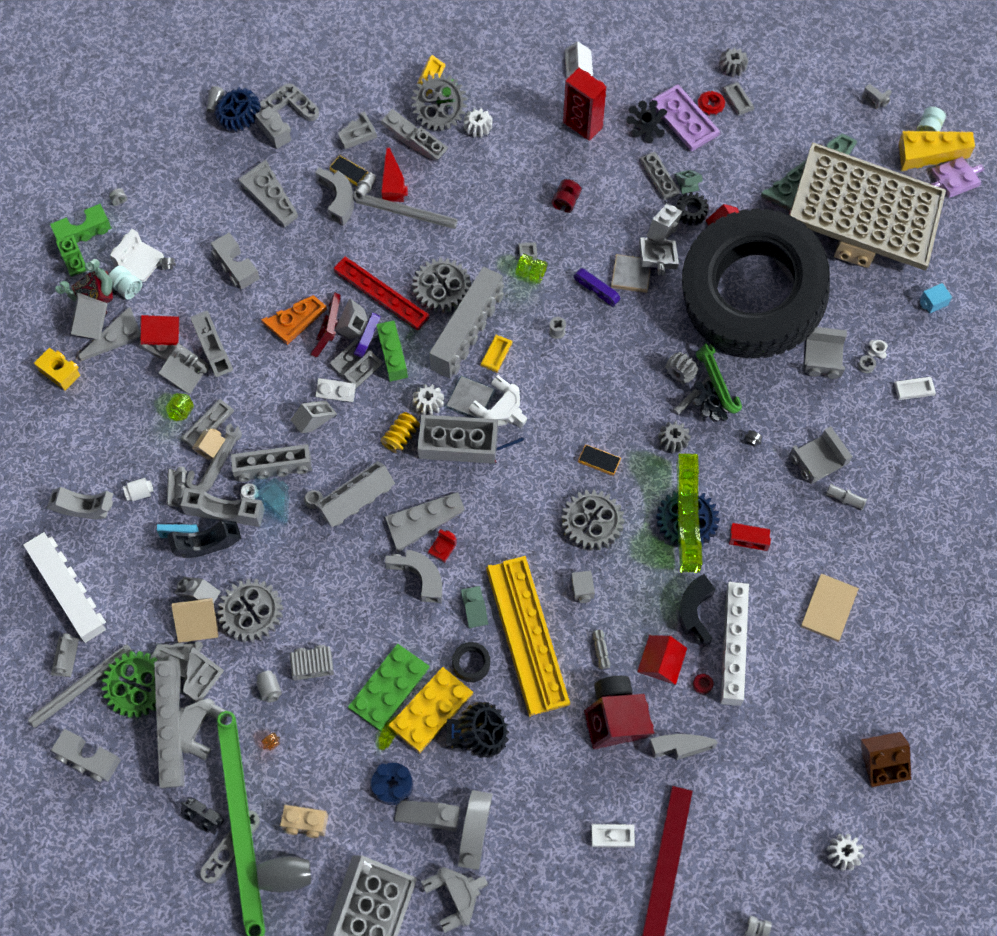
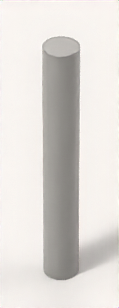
[673,376,712,415]

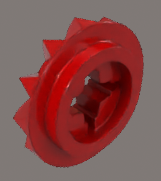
[698,91,725,115]

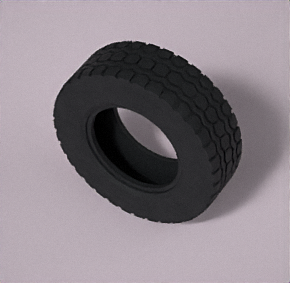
[682,208,830,359]

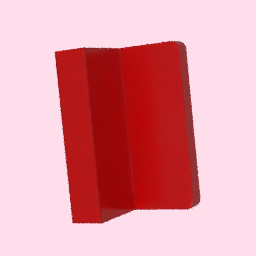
[729,523,771,551]

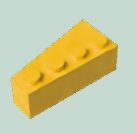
[898,131,975,171]

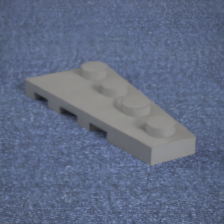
[239,160,298,228]
[385,492,465,552]

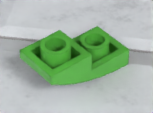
[56,235,87,277]

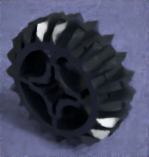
[457,702,510,758]

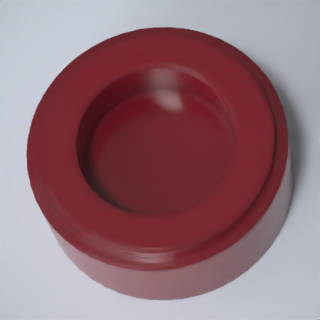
[693,674,714,695]

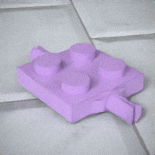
[931,157,984,198]

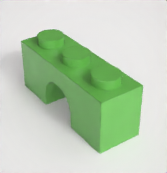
[50,204,112,243]
[376,321,408,382]

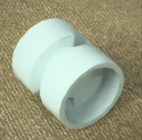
[916,107,946,131]
[109,266,142,300]

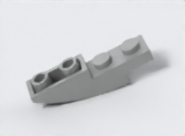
[381,109,448,161]

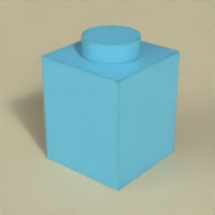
[920,283,952,314]

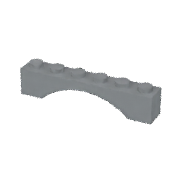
[155,660,185,788]

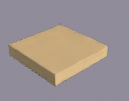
[172,598,219,643]

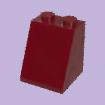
[584,694,654,750]

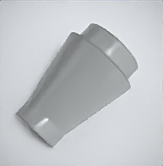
[206,86,225,113]

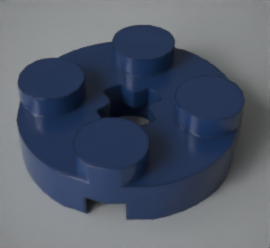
[371,763,413,805]

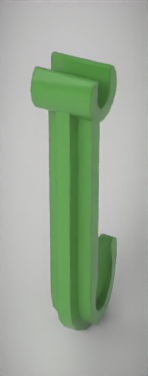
[695,344,742,413]

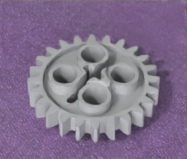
[411,73,468,131]
[412,257,471,313]
[561,489,625,551]
[218,579,283,643]

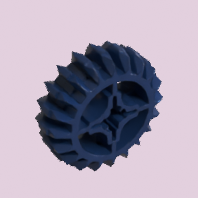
[214,87,261,133]

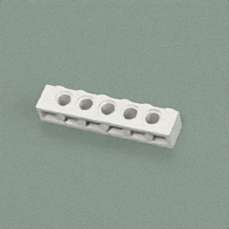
[720,582,749,706]

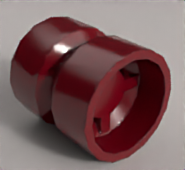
[551,179,582,213]

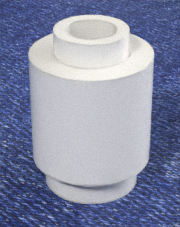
[123,478,154,501]

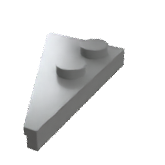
[79,307,141,361]

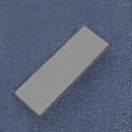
[181,399,234,448]

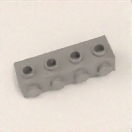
[231,444,312,482]
[315,461,395,527]

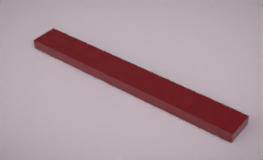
[642,786,693,936]

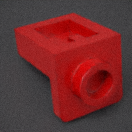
[428,529,457,563]

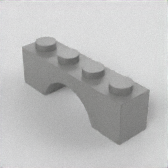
[181,488,265,527]

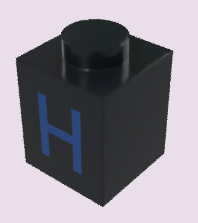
[446,719,467,752]

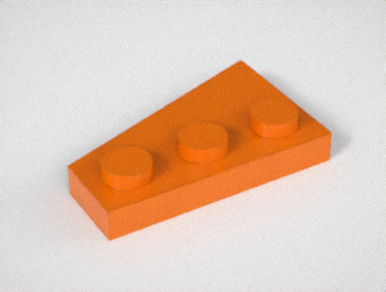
[261,295,327,345]

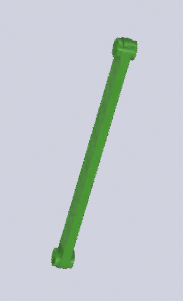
[217,711,265,936]

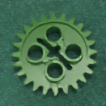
[102,651,158,718]

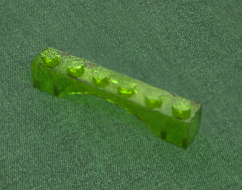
[676,454,702,572]

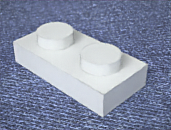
[316,378,356,402]
[592,824,635,848]

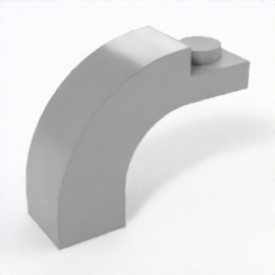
[315,168,354,226]
[190,310,233,377]
[47,487,113,520]
[385,550,443,603]
[458,790,493,870]

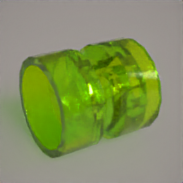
[515,253,548,284]

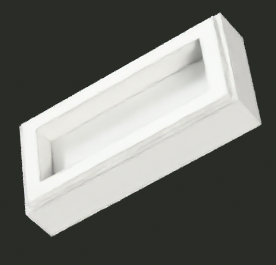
[894,377,936,400]

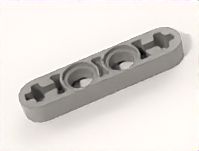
[200,811,260,884]

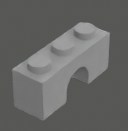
[211,233,260,290]
[51,729,121,783]

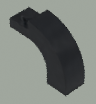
[167,520,242,558]
[679,574,716,647]

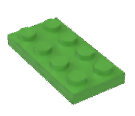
[348,643,430,732]

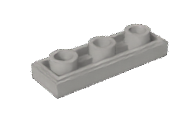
[639,152,680,200]

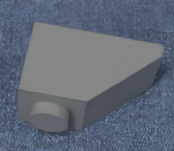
[291,401,337,433]

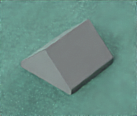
[70,293,107,339]

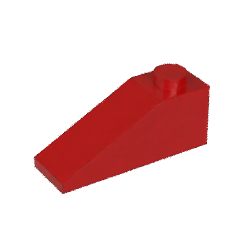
[382,148,408,202]

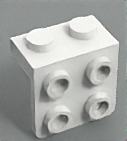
[110,229,164,282]

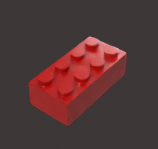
[563,67,607,141]

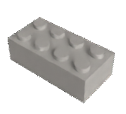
[418,415,498,464]

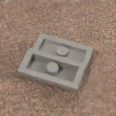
[329,339,383,388]

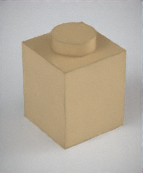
[192,428,226,460]

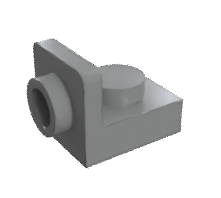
[862,84,892,109]

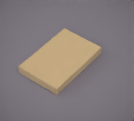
[801,573,859,642]

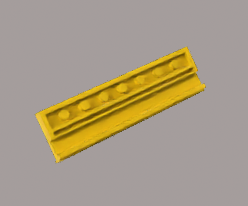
[486,556,570,717]

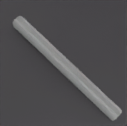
[356,195,458,229]
[28,644,133,728]

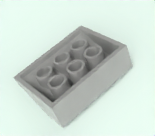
[324,855,417,936]

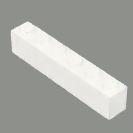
[24,532,106,643]

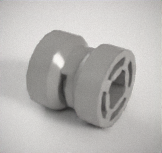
[745,915,772,936]

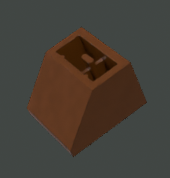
[861,732,911,788]

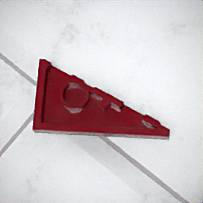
[311,292,341,357]

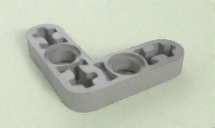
[260,84,319,121]

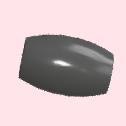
[257,856,311,893]

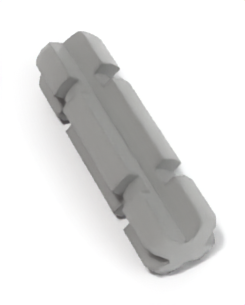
[592,630,610,669]

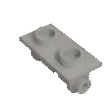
[167,467,187,508]
[51,633,79,677]

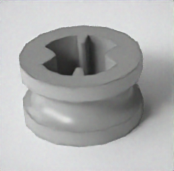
[109,188,127,206]
[858,355,876,373]

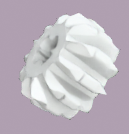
[463,108,492,138]
[412,384,444,415]
[827,834,864,871]

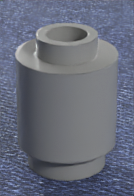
[256,671,282,703]

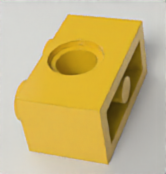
[34,347,80,391]

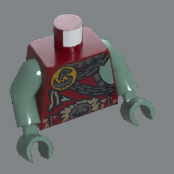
[55,259,113,315]

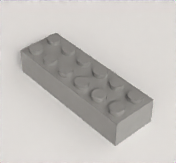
[429,267,504,379]

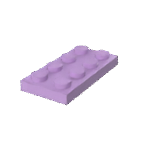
[650,85,720,152]

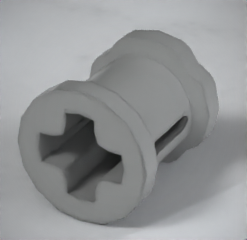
[549,317,566,339]

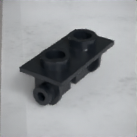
[181,798,224,835]

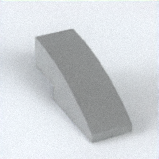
[649,734,717,760]

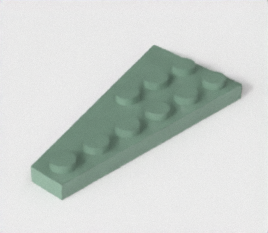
[761,133,857,211]

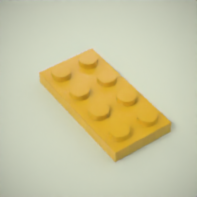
[389,667,473,754]

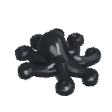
[626,100,667,144]
[692,381,728,422]

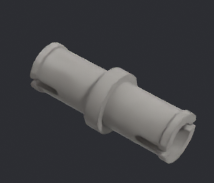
[353,173,376,201]
[826,484,867,510]

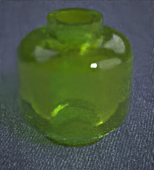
[165,393,194,421]

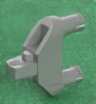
[179,699,227,760]
[421,867,488,933]

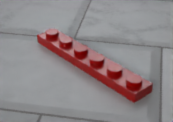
[333,256,429,331]

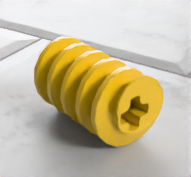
[380,412,420,453]

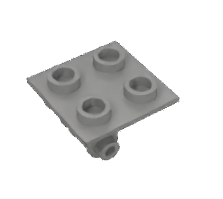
[158,343,209,394]

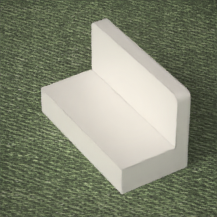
[565,42,593,78]

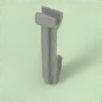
[186,423,242,492]

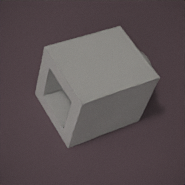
[571,571,595,603]

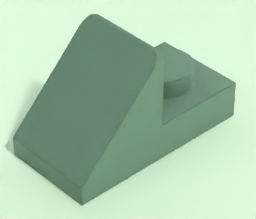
[674,169,703,194]
[461,586,489,628]

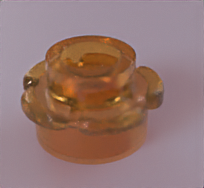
[261,732,280,751]

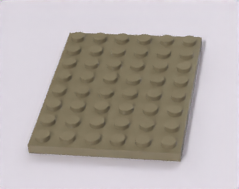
[790,142,946,271]

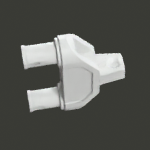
[468,375,527,428]

